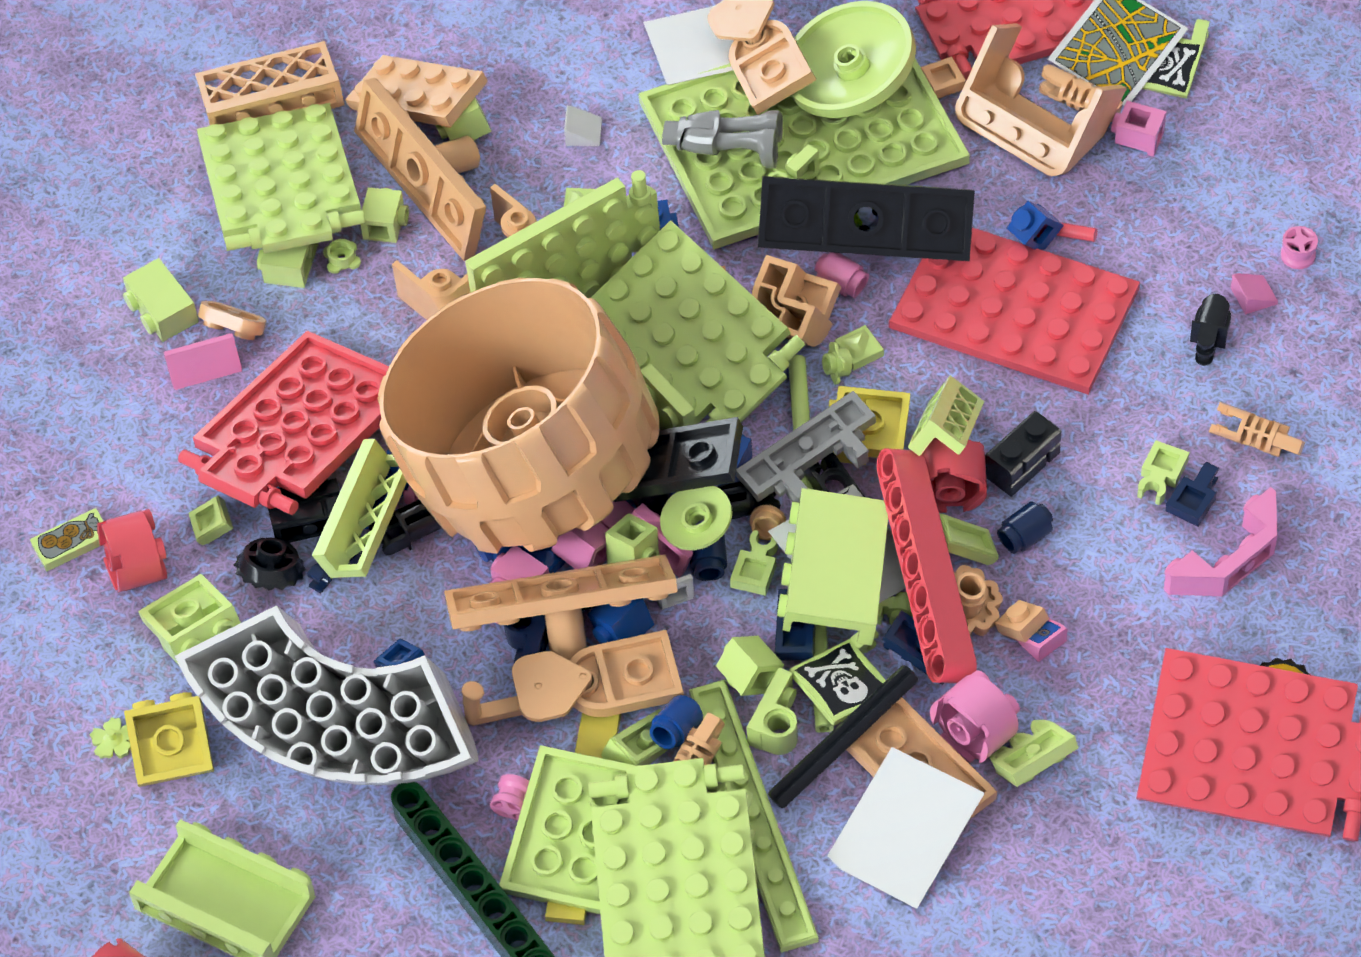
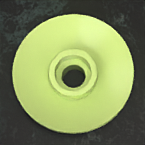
[660,486,732,550]

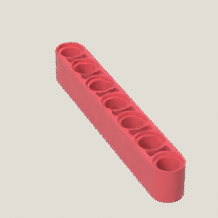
[876,448,977,683]

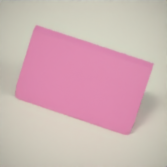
[163,333,242,390]

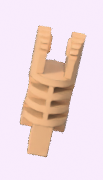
[1039,64,1123,122]
[1209,402,1305,457]
[674,712,725,765]

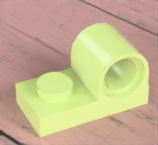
[747,667,798,755]

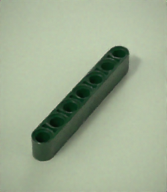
[391,782,554,957]

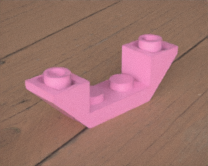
[1164,487,1277,596]

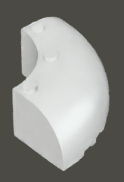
[174,605,478,785]

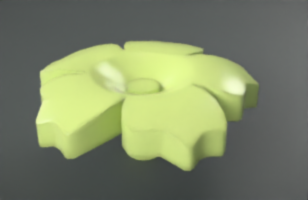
[90,717,131,759]

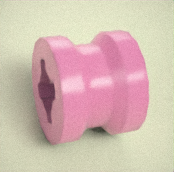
[1281,226,1318,269]
[490,774,529,820]

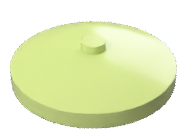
[791,1,916,118]

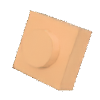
[921,57,966,98]
[994,600,1049,643]

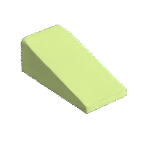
[601,709,669,766]

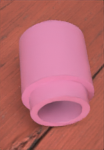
[814,252,869,298]

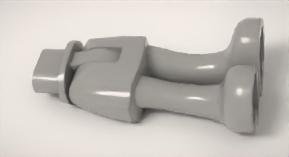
[662,110,783,169]

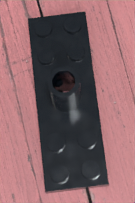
[758,176,975,261]
[613,417,743,516]

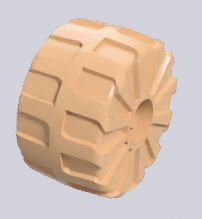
[377,278,659,554]

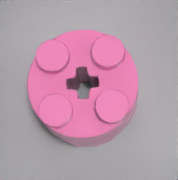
[930,670,1020,763]

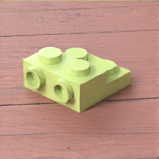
[138,574,241,665]

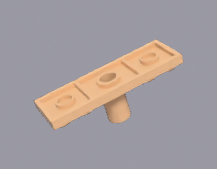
[354,77,486,261]
[444,555,678,660]

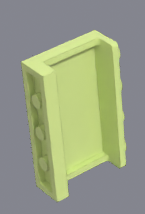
[777,488,888,645]
[129,819,316,957]

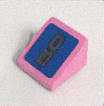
[1016,618,1068,662]

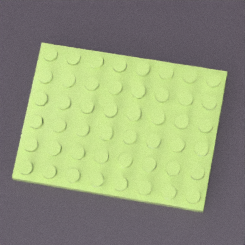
[638,59,970,250]

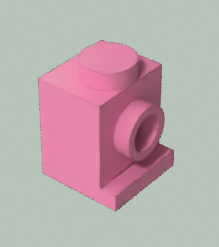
[1111,101,1166,157]

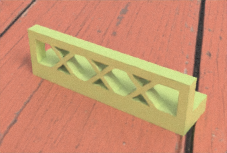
[908,375,984,456]
[312,439,407,578]

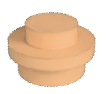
[749,505,786,540]

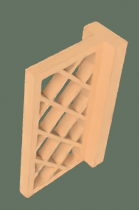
[195,41,345,125]

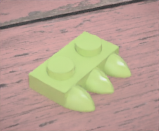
[989,720,1079,787]

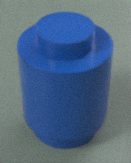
[650,695,703,749]

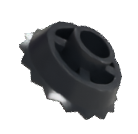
[233,537,306,591]

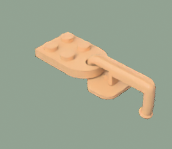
[708,0,817,115]
[462,629,684,726]

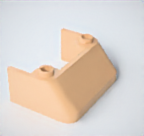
[955,23,1127,176]
[392,184,537,320]

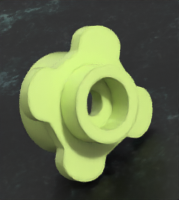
[323,239,361,274]
[822,342,852,385]

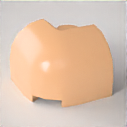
[752,255,842,347]

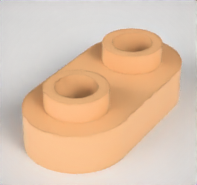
[198,301,266,340]

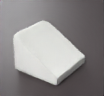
[564,106,602,146]
[656,574,694,609]

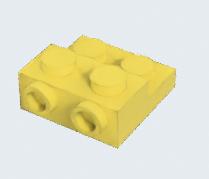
[829,386,910,465]
[124,692,214,787]

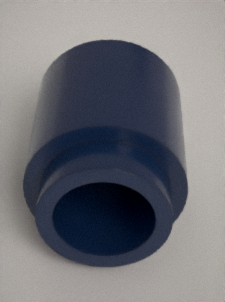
[997,501,1053,554]
[690,535,727,581]

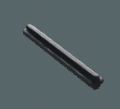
[768,665,918,808]

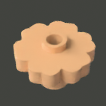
[954,565,1003,636]

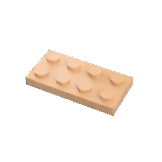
[345,55,488,128]
[846,697,997,820]

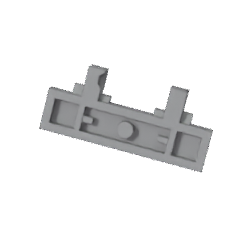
[736,391,876,502]

